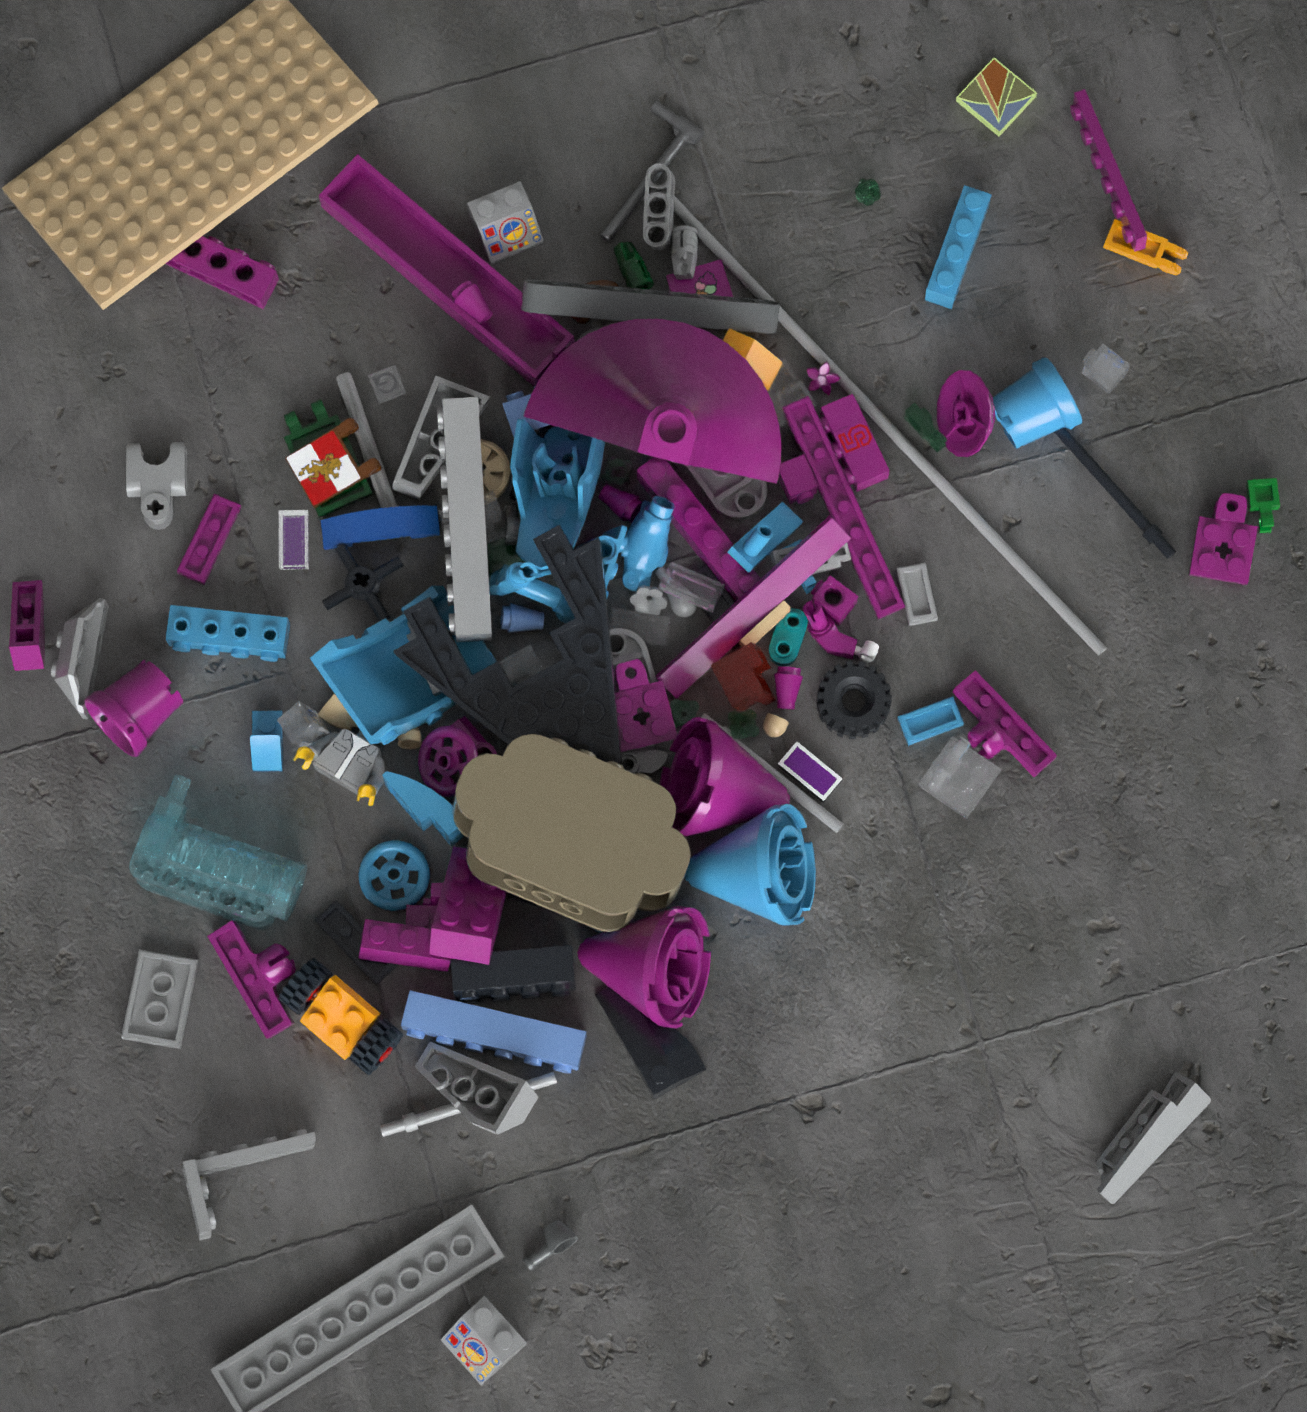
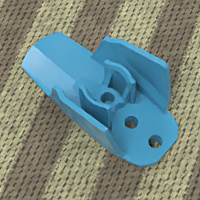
[510,419,605,570]

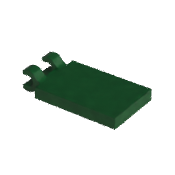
[283,399,373,518]

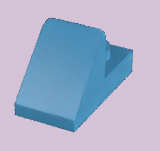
[250,711,283,772]

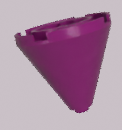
[659,717,790,837]
[578,906,711,1028]

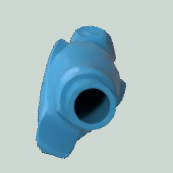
[621,496,675,592]

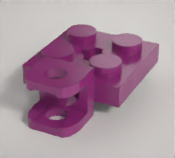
[1189,493,1258,585]
[615,659,677,752]

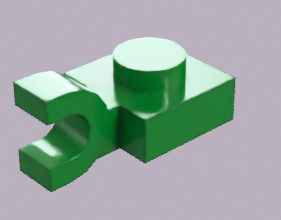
[1246,478,1280,533]

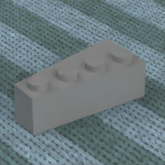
[392,376,490,500]

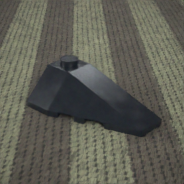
[595,987,706,1100]

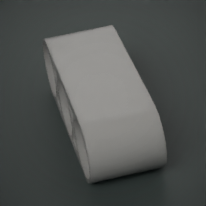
[643,163,675,251]

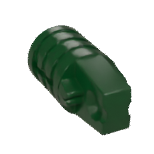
[613,242,654,289]

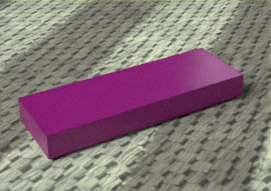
[177,494,242,585]

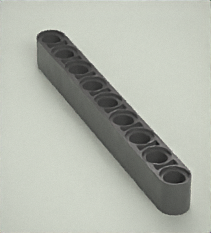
[521,279,780,333]

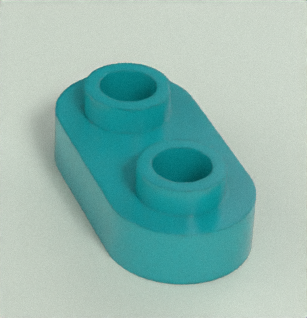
[769,608,808,667]

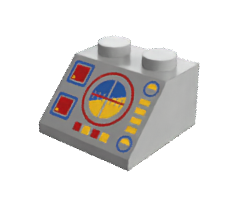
[467,181,544,264]
[440,1296,527,1386]

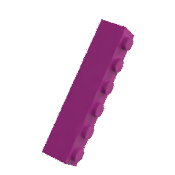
[637,457,761,602]

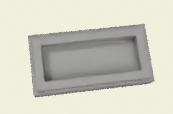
[896,562,938,626]

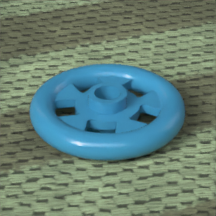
[358,840,430,911]

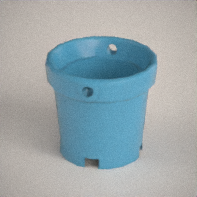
[993,357,1082,449]

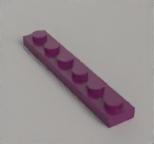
[1070,89,1147,252]

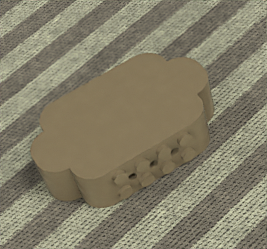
[452,734,690,932]

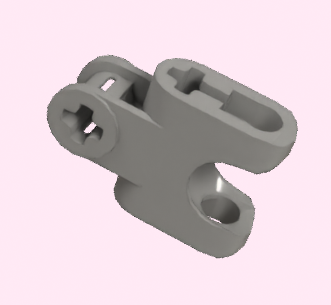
[126,442,188,530]

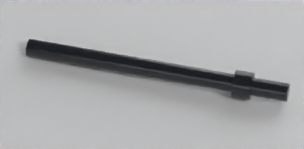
[1054,427,1176,559]

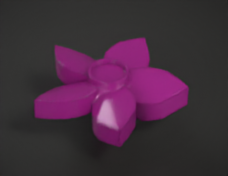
[806,361,841,396]

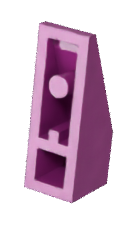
[9,580,45,671]

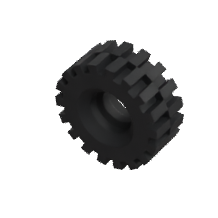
[816,661,892,739]

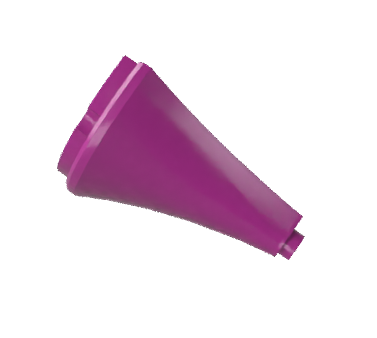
[523,319,781,484]

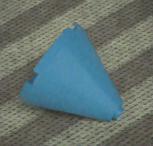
[684,804,816,926]

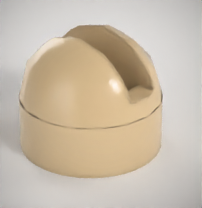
[763,713,789,738]
[398,728,422,749]

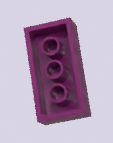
[429,846,507,965]

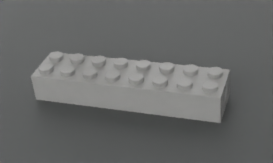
[437,397,492,642]

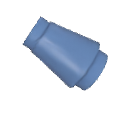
[500,603,544,633]

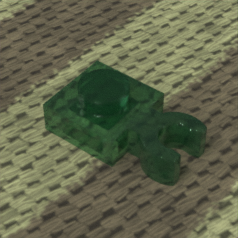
[904,403,947,453]

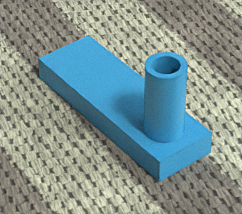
[727,502,803,573]

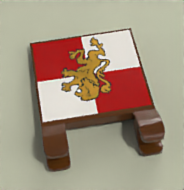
[285,418,382,508]

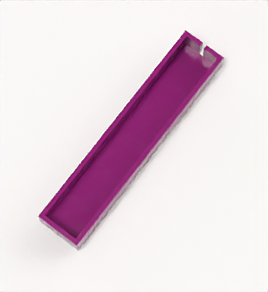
[319,154,575,386]

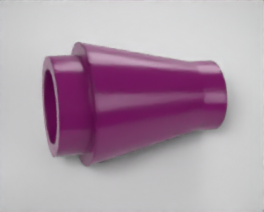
[452,280,493,324]
[598,484,643,523]
[774,666,803,710]

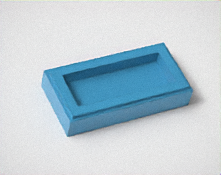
[897,696,964,746]

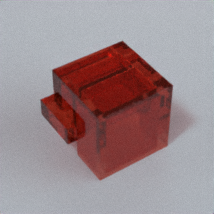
[710,642,776,712]

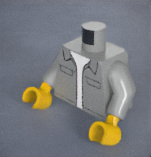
[293,728,385,806]

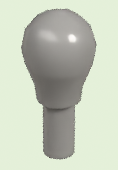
[655,567,697,617]

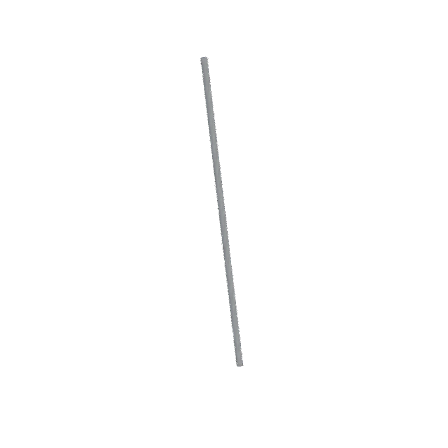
[664,197,1107,656]

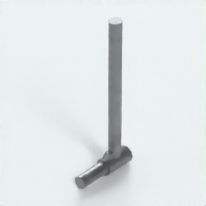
[600,101,705,242]

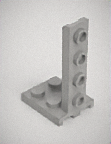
[183,1129,316,1241]

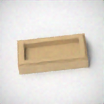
[739,600,791,651]

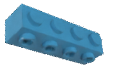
[166,605,290,662]

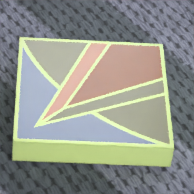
[956,58,1037,137]

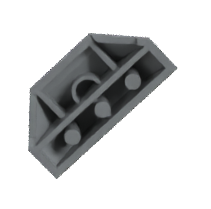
[51,598,109,719]

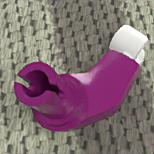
[803,600,879,663]

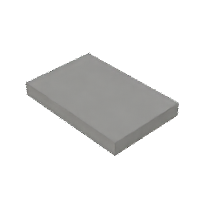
[121,949,199,1049]

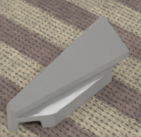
[1097,1071,1211,1204]

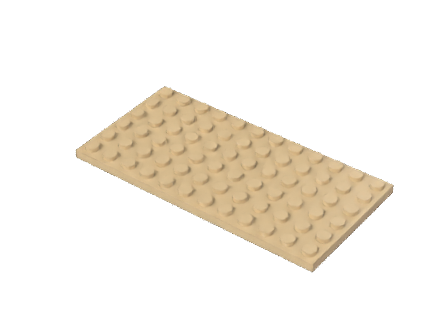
[2,0,378,310]

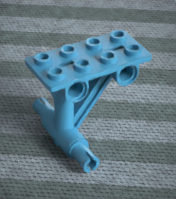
[489,525,628,623]

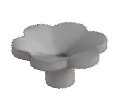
[630,585,668,617]

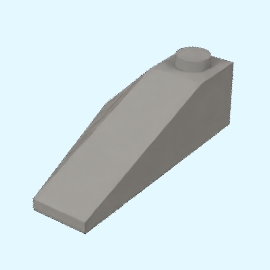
[415,1042,538,1135]

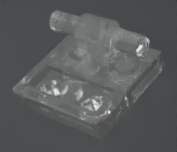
[918,736,1002,819]

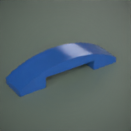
[321,505,440,550]

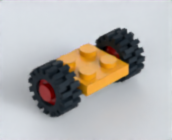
[279,958,403,1075]

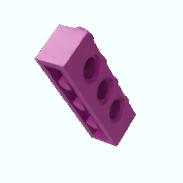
[165,236,279,309]

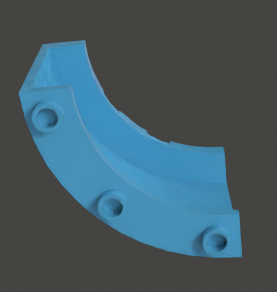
[310,585,497,745]

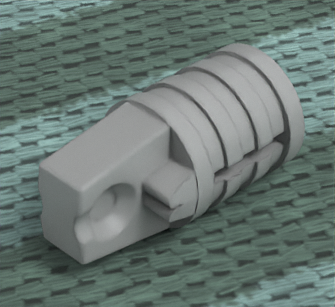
[671,226,698,280]

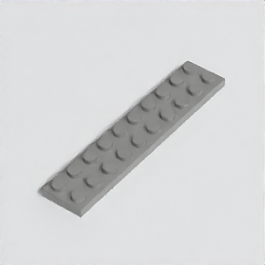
[210,1204,504,1412]

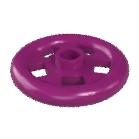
[418,726,478,797]

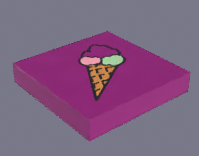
[666,259,733,297]

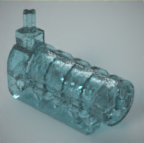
[129,774,307,930]

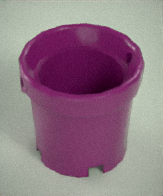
[84,660,183,757]

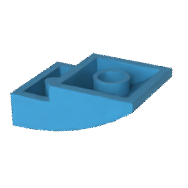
[382,771,465,847]

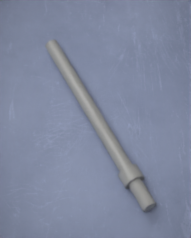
[701,713,844,833]
[380,1072,557,1137]

